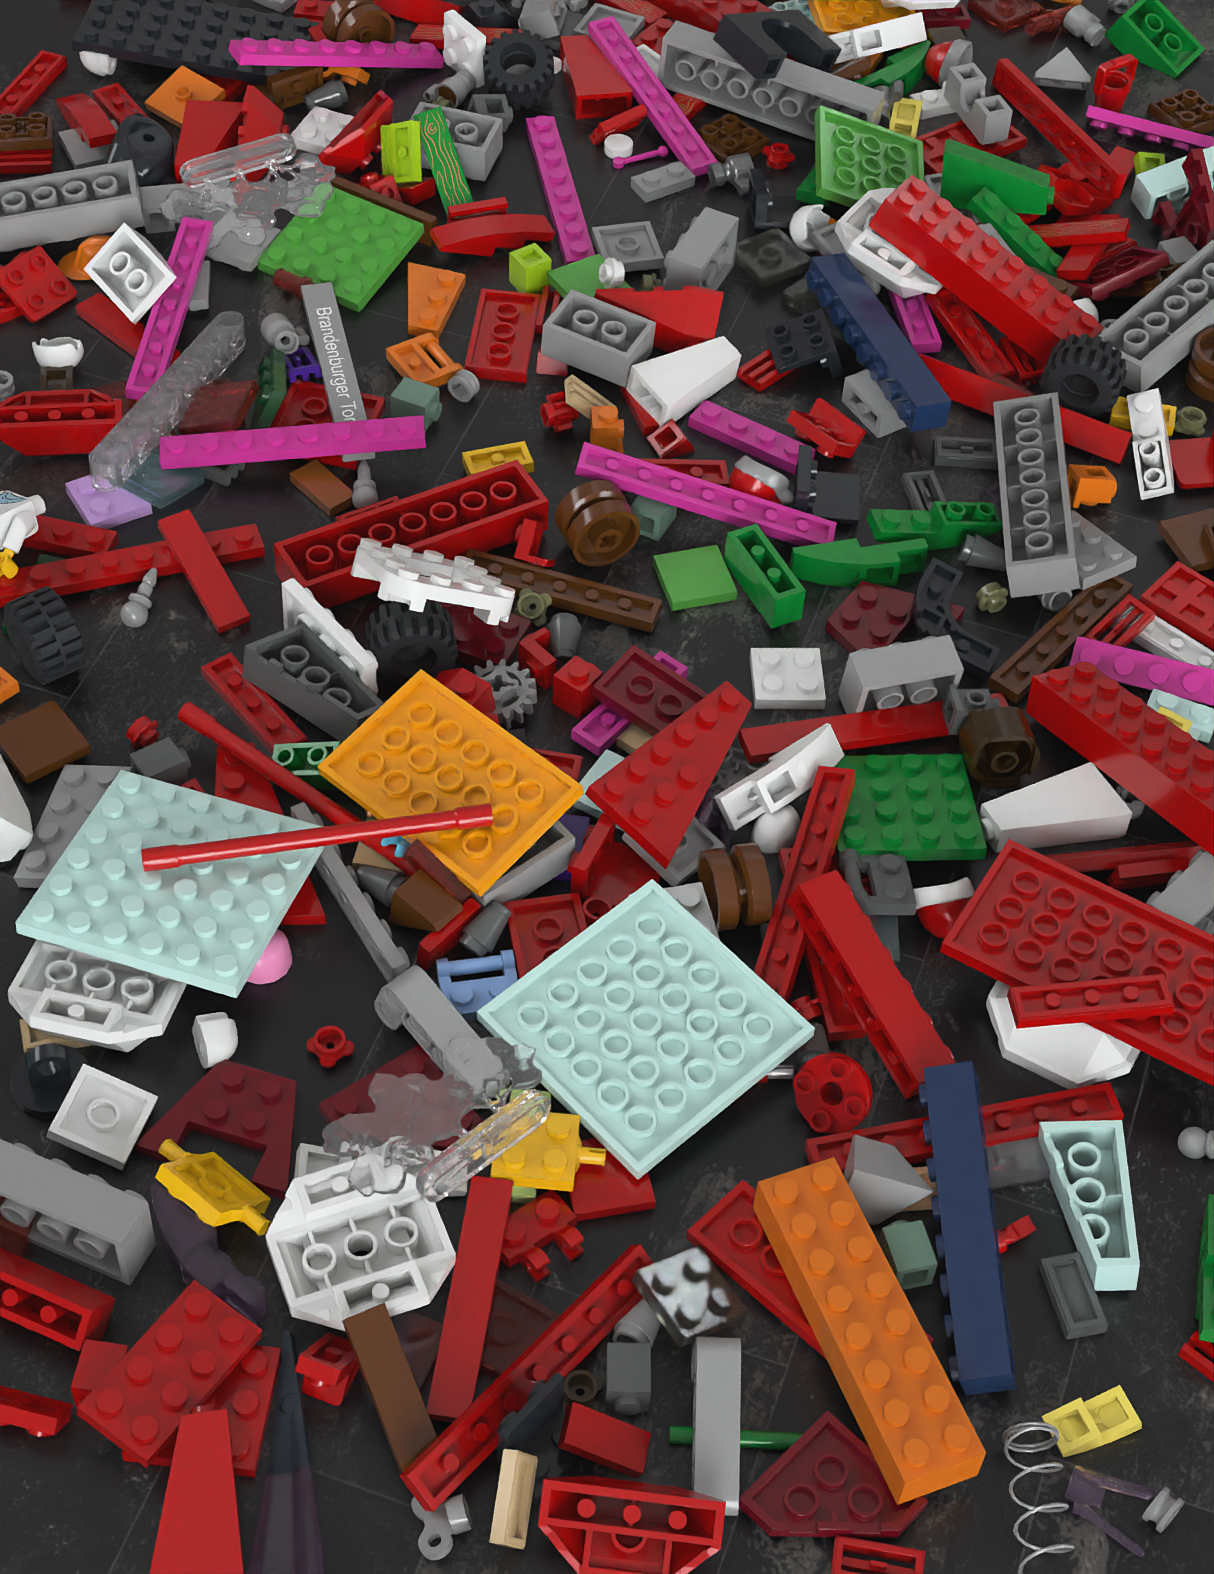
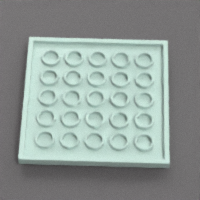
[15,770,325,998]
[477,879,815,1180]

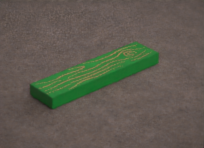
[413,106,474,218]

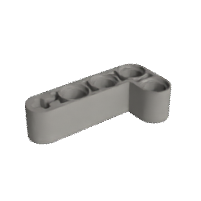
[374,965,511,1109]
[691,1336,741,1516]

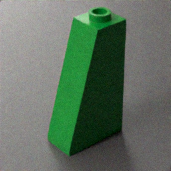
[940,139,1055,215]

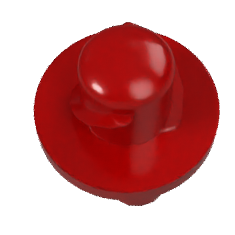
[793,1052,873,1134]

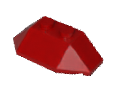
[310,89,393,175]
[0,389,122,456]
[538,1476,726,1574]

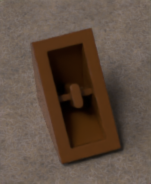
[389,869,463,932]

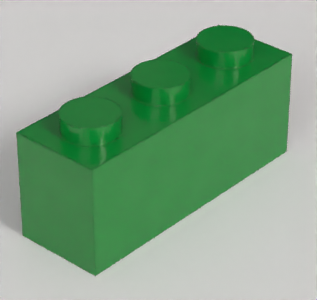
[724,523,806,629]

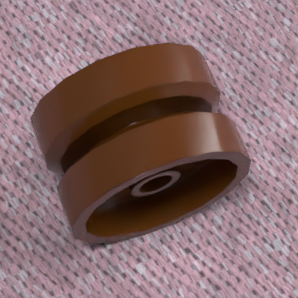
[322,0,395,43]
[1185,327,1214,403]
[555,480,641,567]
[697,842,772,932]

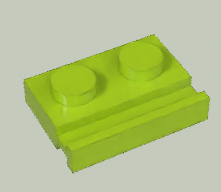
[380,120,422,185]

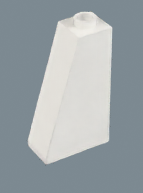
[626,336,742,428]
[979,762,1132,853]

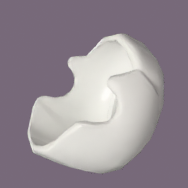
[789,204,830,252]
[32,337,84,368]

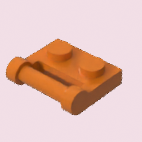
[386,332,465,387]

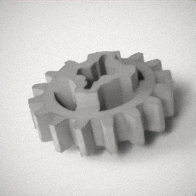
[474,659,538,729]

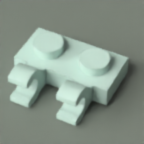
[1147,688,1214,743]

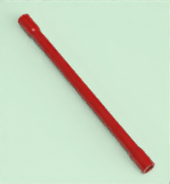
[178,702,444,885]
[141,803,493,872]

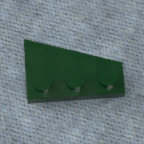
[250,348,286,430]

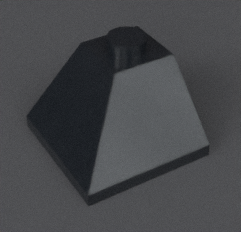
[462,0,519,29]

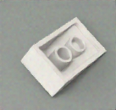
[84,223,177,324]

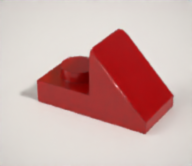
[295,1332,359,1406]

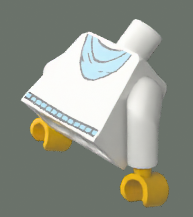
[0,490,46,579]

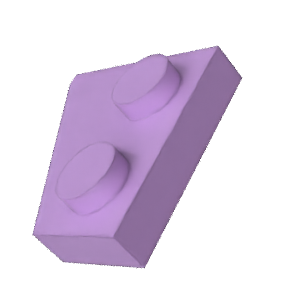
[65,473,152,529]

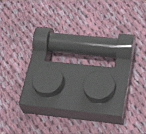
[838,849,917,915]

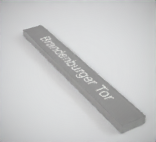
[301,282,375,462]

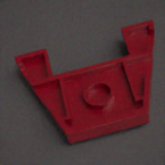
[1151,148,1214,252]
[825,581,965,686]
[136,1059,297,1200]

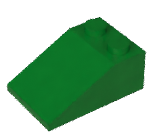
[1104,0,1205,78]

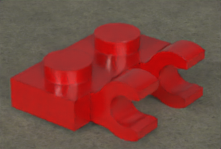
[501,1190,584,1283]

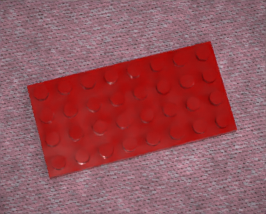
[940,839,1214,1086]

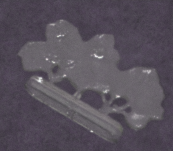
[159,133,336,251]
[322,1037,551,1203]

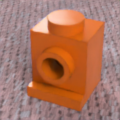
[589,406,624,454]
[1067,464,1117,508]

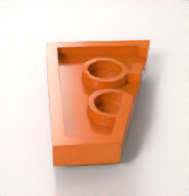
[408,262,466,339]

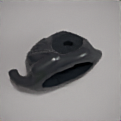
[103,113,175,189]

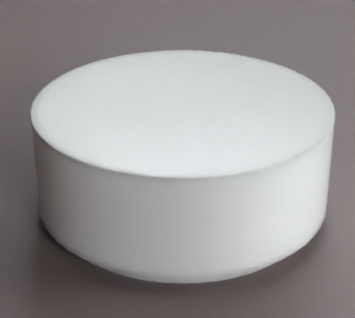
[604,134,633,159]

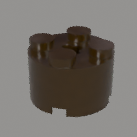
[959,707,1040,789]

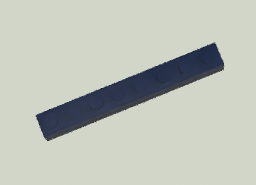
[806,253,951,432]
[919,1061,1017,1395]

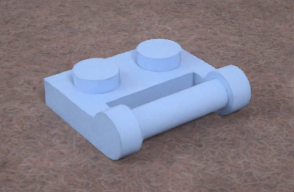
[435,949,518,1022]

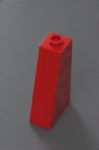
[559,35,633,119]
[174,100,245,184]
[150,1404,245,1574]

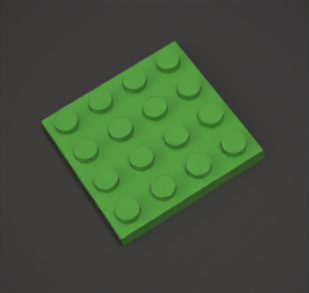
[815,105,924,208]
[257,183,425,313]

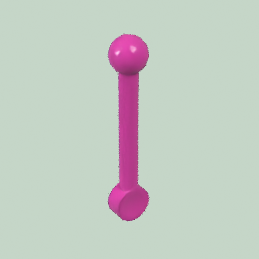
[613,146,668,169]

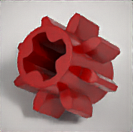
[540,391,579,433]

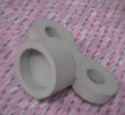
[411,1493,473,1560]

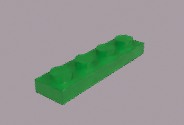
[965,186,1063,278]

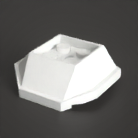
[834,185,943,299]
[8,939,187,1052]
[986,980,1141,1089]
[265,1154,456,1332]

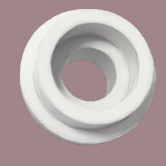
[599,258,625,289]

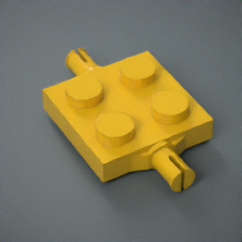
[465,1107,606,1192]
[155,1139,271,1236]

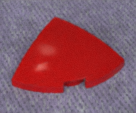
[1037,164,1113,216]

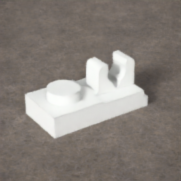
[909,81,956,120]

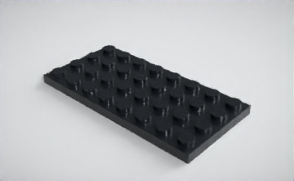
[72,0,319,86]

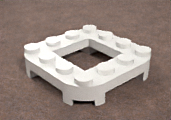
[351,538,515,625]

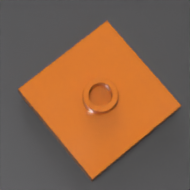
[144,65,226,129]

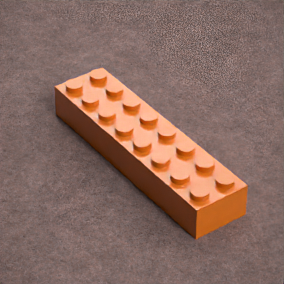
[753,1157,986,1505]

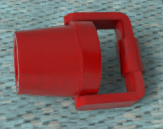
[1093,54,1138,113]

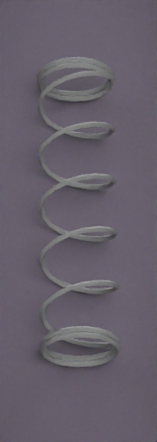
[1002,1421,1075,1574]

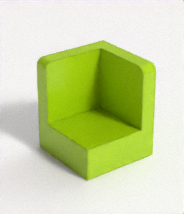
[509,243,552,294]

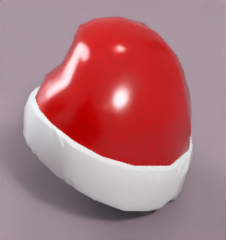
[913,877,974,939]

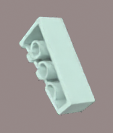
[1130,146,1214,220]
[1037,1120,1140,1291]

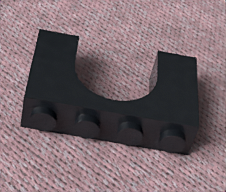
[713,10,842,80]

